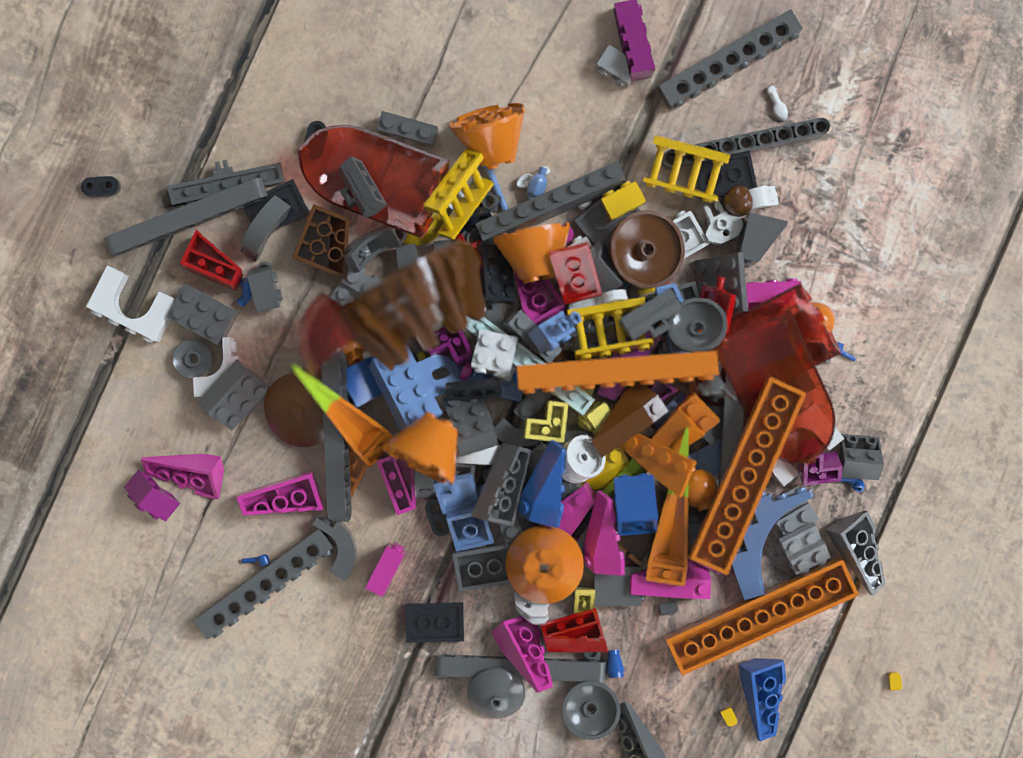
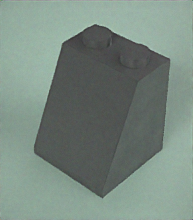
[736,212,788,268]
[588,239,623,299]

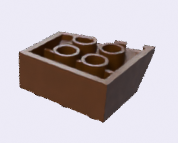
[292,204,350,280]

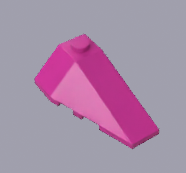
[513,270,567,326]
[141,453,224,499]
[583,491,625,576]
[630,558,711,599]
[491,616,553,693]

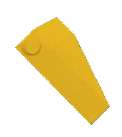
[581,446,629,490]

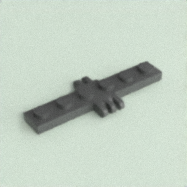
[167,160,285,205]

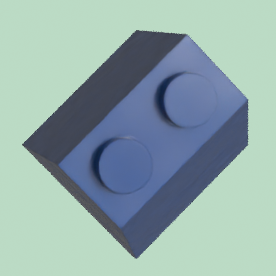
[346,356,383,409]
[613,474,658,536]

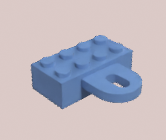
[369,347,459,430]

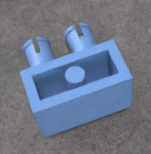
[528,311,581,353]

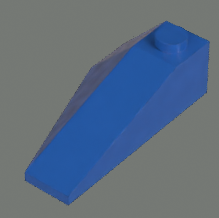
[517,440,566,528]
[739,658,786,742]

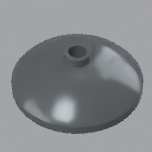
[668,298,727,353]
[467,667,525,719]
[562,681,620,740]

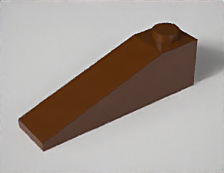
[590,381,668,458]

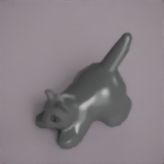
[698,361,736,402]

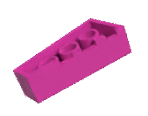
[237,470,325,516]

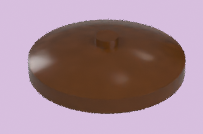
[609,210,685,289]
[264,371,324,447]

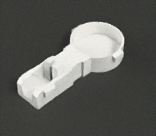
[569,290,628,310]

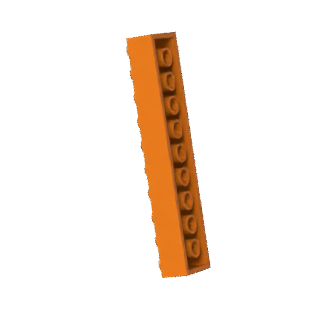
[516,351,719,393]
[688,377,807,575]
[664,558,859,676]

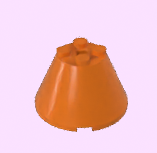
[449,103,525,169]
[493,222,570,284]
[382,411,458,485]
[506,525,584,604]

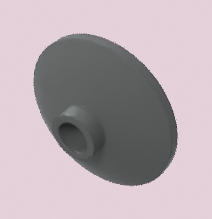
[173,340,212,378]

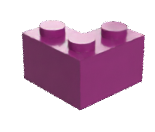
[428,327,474,368]
[797,439,842,486]
[124,469,180,522]

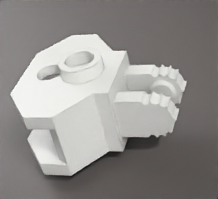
[703,200,744,246]
[514,592,549,625]

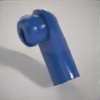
[236,278,253,307]
[838,478,865,493]

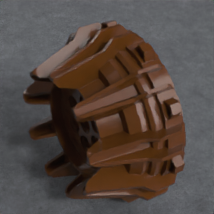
[336,239,486,371]

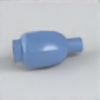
[526,166,547,199]

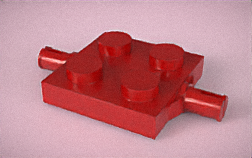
[700,276,736,333]

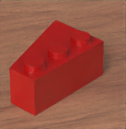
[180,229,244,291]
[541,608,608,652]

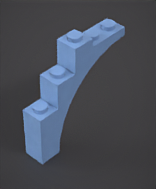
[732,487,813,600]

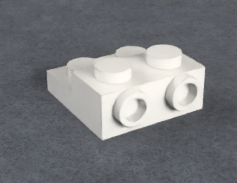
[673,210,710,258]
[471,329,518,378]

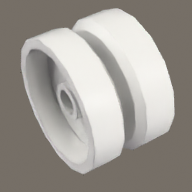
[561,435,605,483]

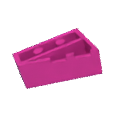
[746,278,804,311]
[376,456,417,516]
[542,481,597,535]

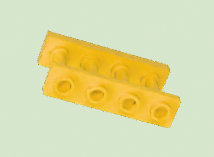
[642,135,730,203]
[424,149,494,240]
[567,297,653,361]

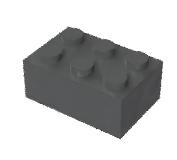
[166,284,240,346]
[198,359,270,431]
[443,398,498,456]
[453,543,511,592]

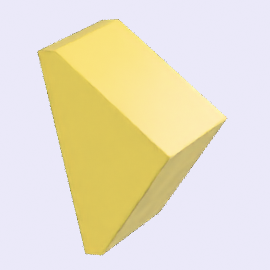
[573,587,595,614]

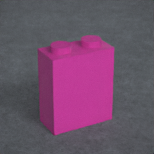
[365,542,407,597]

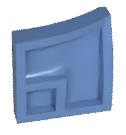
[433,473,480,514]

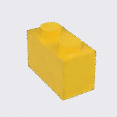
[600,181,646,222]

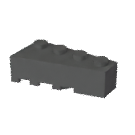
[471,443,532,526]

